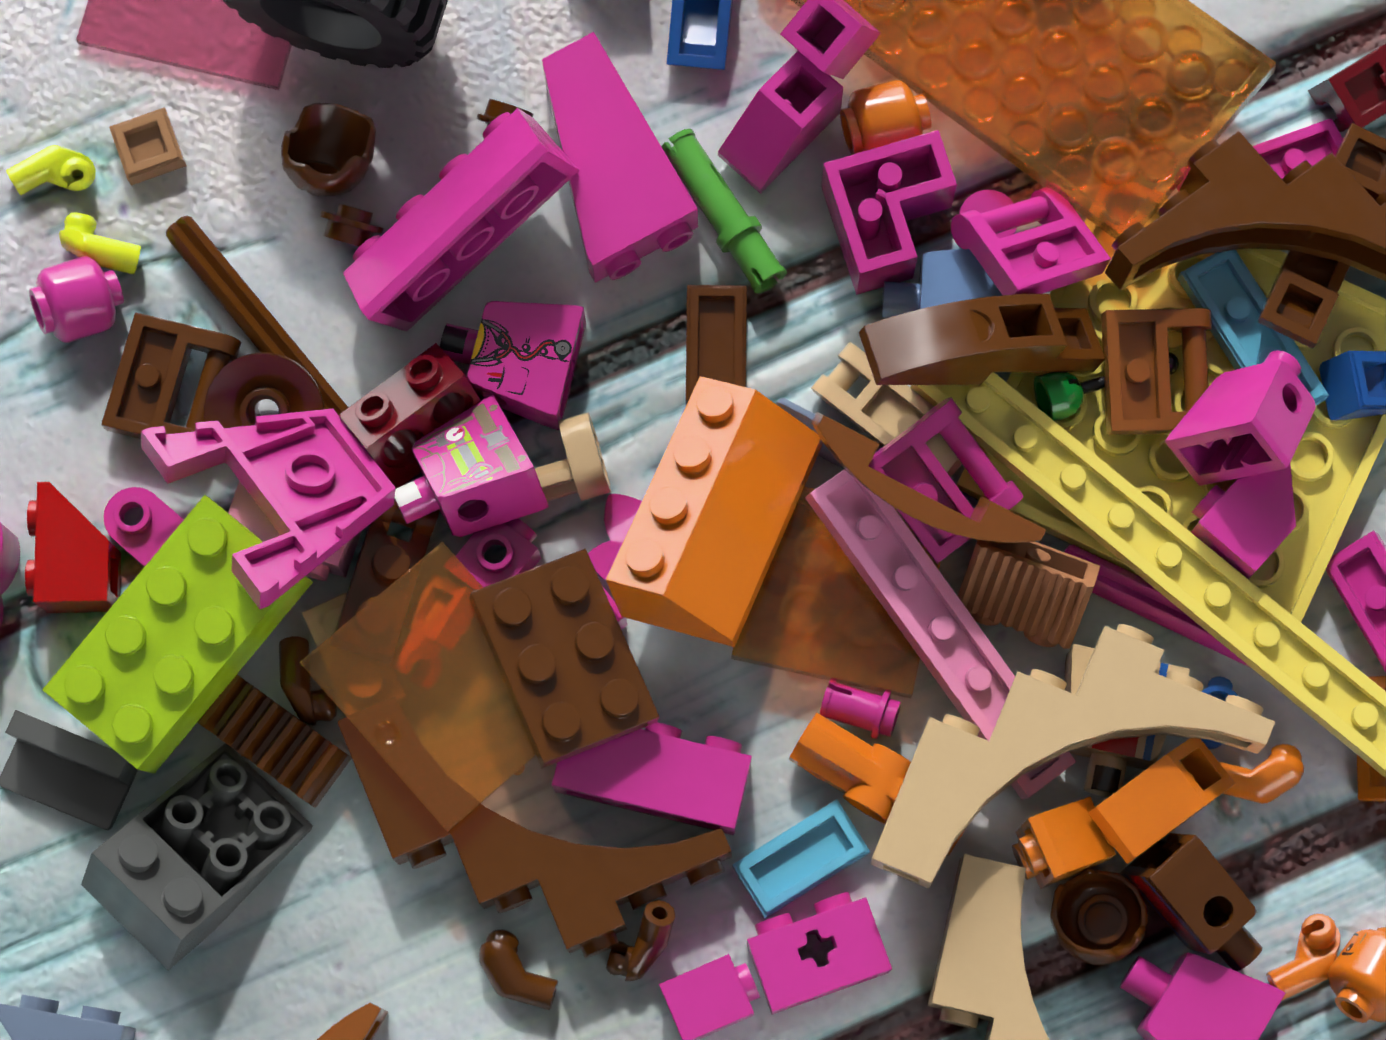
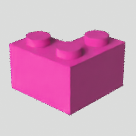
[821,130,957,295]

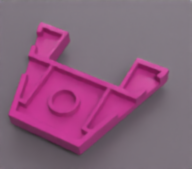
[141,409,396,609]

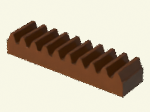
[197,674,352,808]

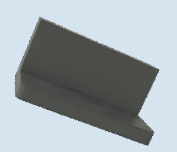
[0,710,138,830]

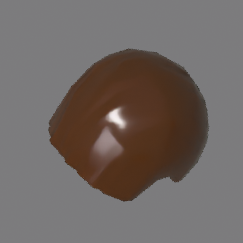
[281,103,376,196]

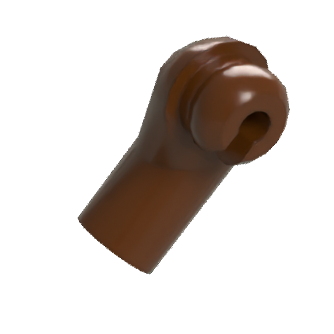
[279,636,337,726]
[606,900,675,981]
[479,929,558,1010]

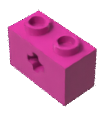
[746,892,892,1015]

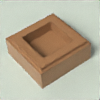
[109,107,187,186]

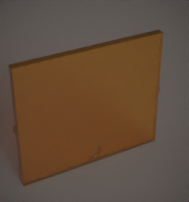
[299,542,536,833]

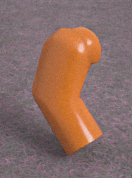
[1266,913,1341,1001]

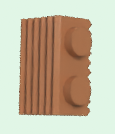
[957,540,1101,649]

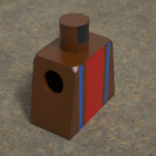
[1120,833,1263,971]

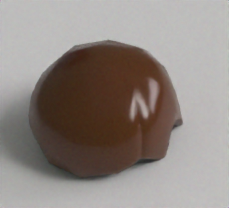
[1050,868,1148,965]

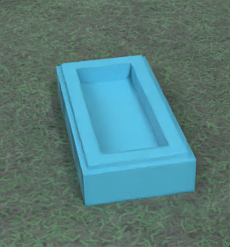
[732,799,871,919]

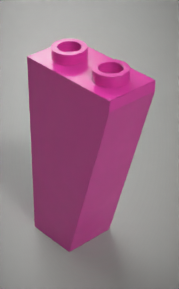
[542,32,698,283]

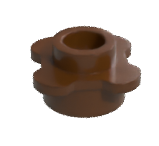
[320,203,384,246]

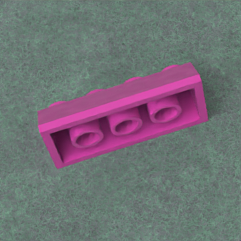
[343,108,579,332]

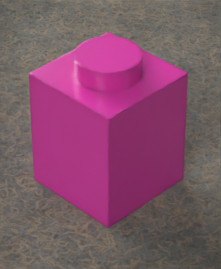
[780,0,881,79]
[659,954,760,1040]

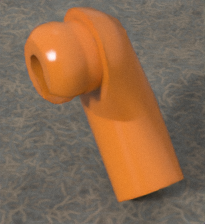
[1219,744,1304,804]

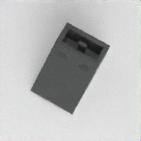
[81,743,313,971]

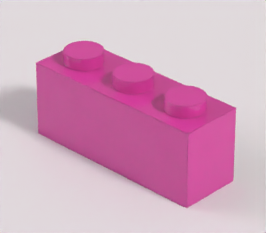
[552,722,752,835]

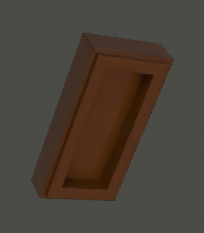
[686,285,747,405]

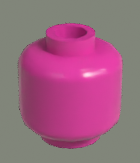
[29,256,124,343]

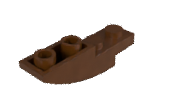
[859,294,1105,385]

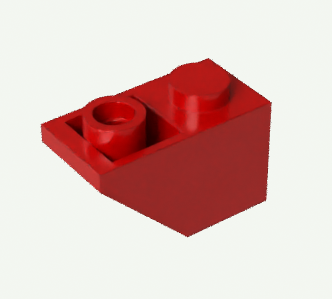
[25,482,121,613]

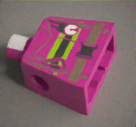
[395,395,549,537]

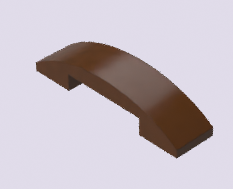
[1257,123,1386,349]

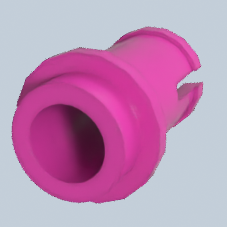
[820,679,901,739]

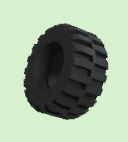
[223,0,448,68]

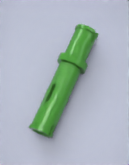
[661,128,787,294]

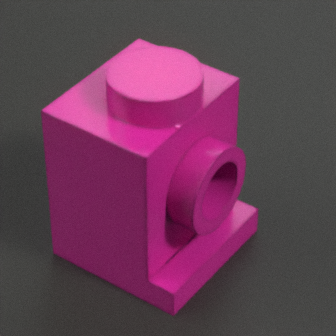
[444,518,541,592]

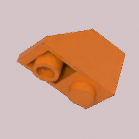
[1088,738,1236,864]
[1012,797,1116,889]

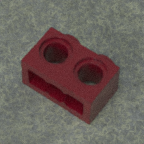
[339,343,481,489]

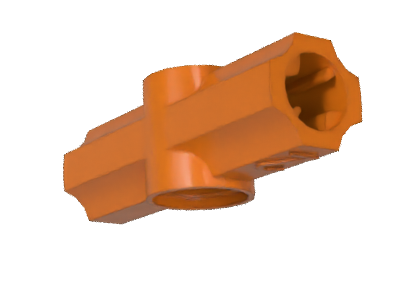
[789,712,965,856]

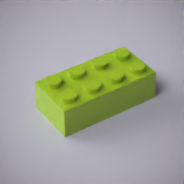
[42,495,313,774]

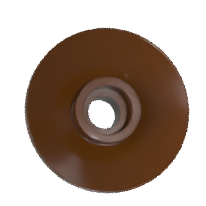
[204,352,325,428]

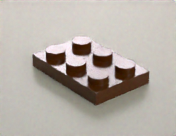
[469,548,659,768]

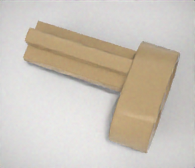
[535,412,612,502]

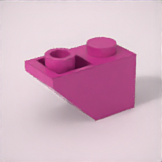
[718,51,844,194]
[1191,463,1296,580]

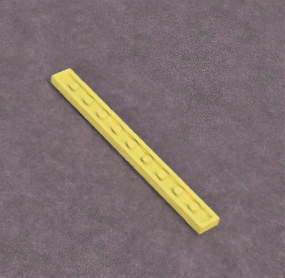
[910,372,1386,778]

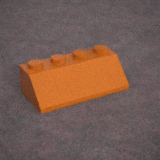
[606,376,823,647]

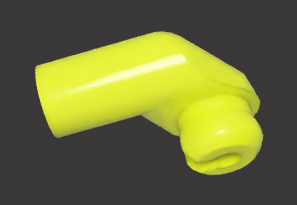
[6,145,96,195]
[59,213,141,275]

